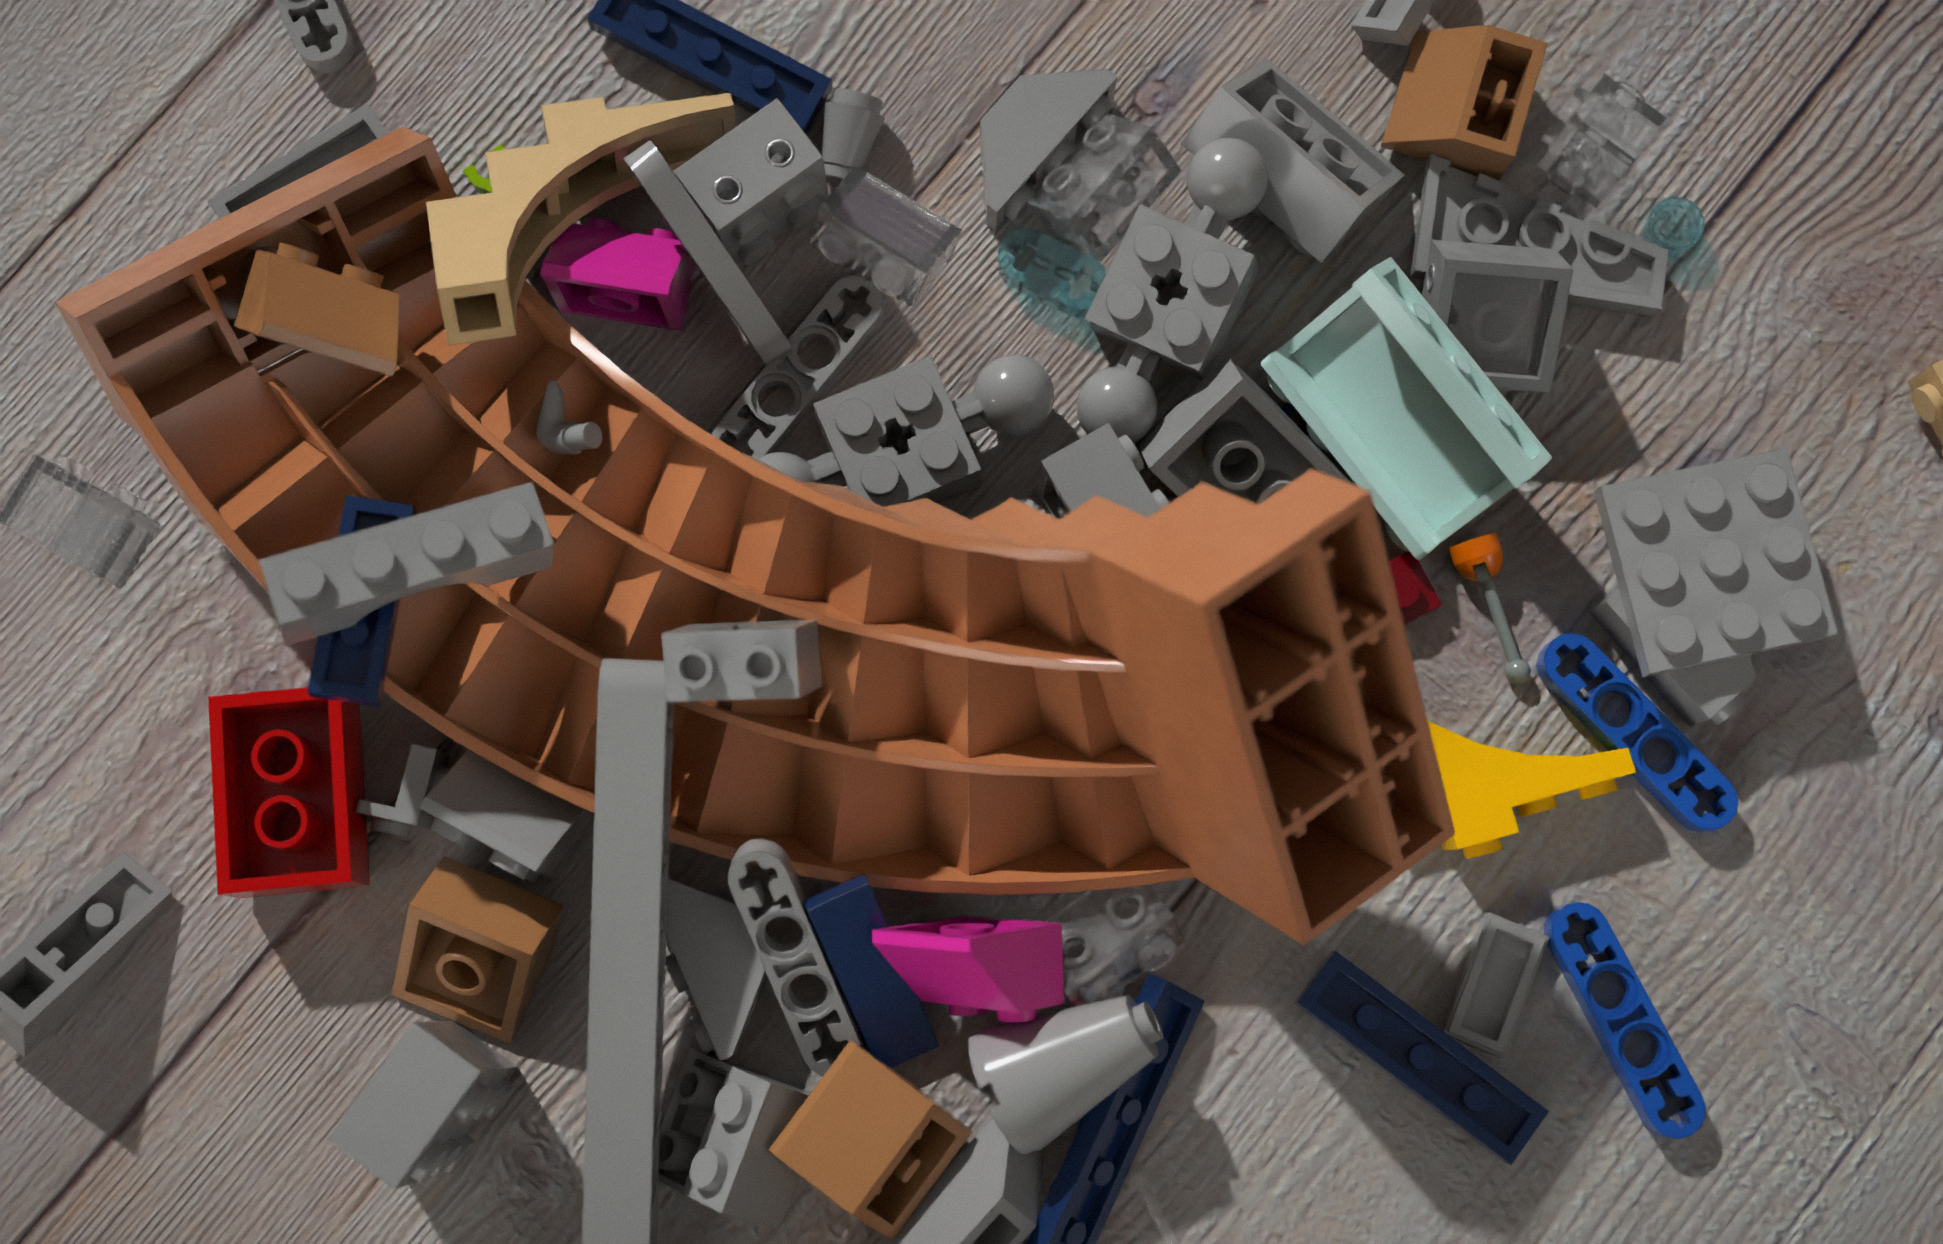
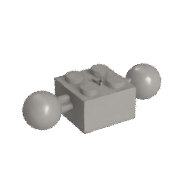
[1077,138,1268,444]
[758,355,1054,507]

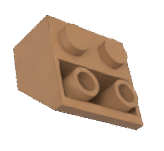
[1380,25,1548,181]
[769,1040,973,1241]

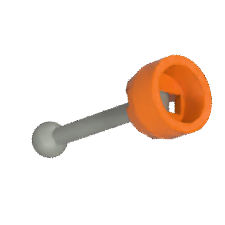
[1448,532,1531,684]

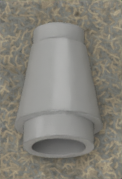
[822,88,885,186]

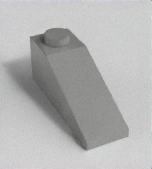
[0,851,172,1057]

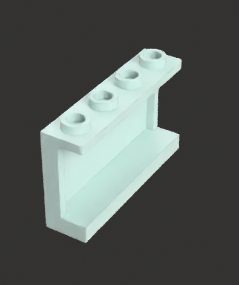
[1261,257,1552,560]

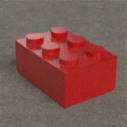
[208,687,370,898]

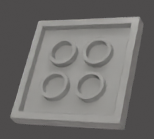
[1594,448,1838,677]

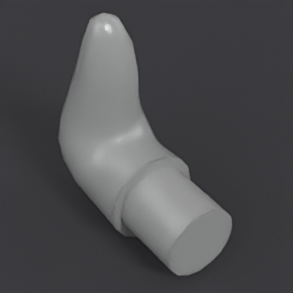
[536,380,602,454]

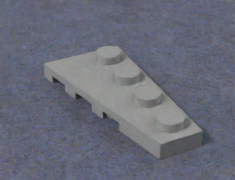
[1410,153,1669,317]

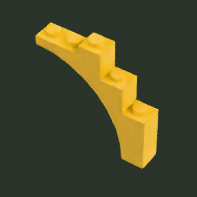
[1428,720,1636,859]

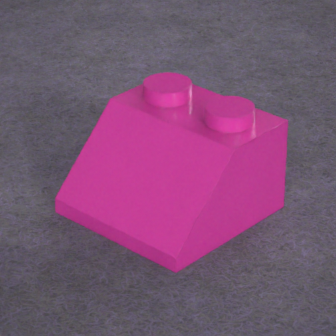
[540,218,695,331]
[872,915,1064,1022]

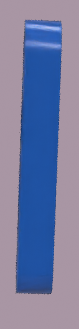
[1536,633,1739,832]
[1544,902,1706,1139]

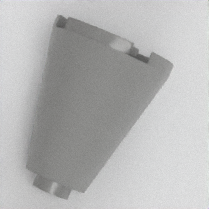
[968,995,1163,1155]

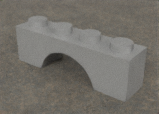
[259,482,554,646]

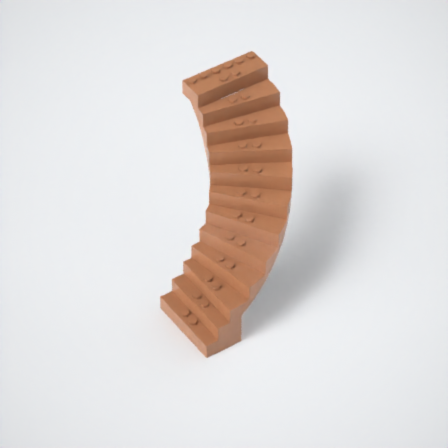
[55,127,1456,945]

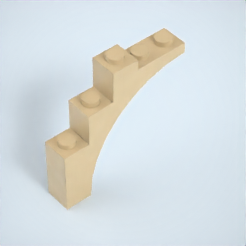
[426,93,736,346]

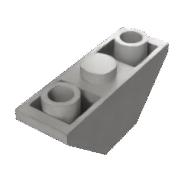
[979,69,1118,232]
[666,878,768,1061]
[877,1118,1045,1244]

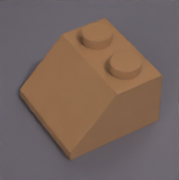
[234,242,400,376]
[391,856,564,1044]

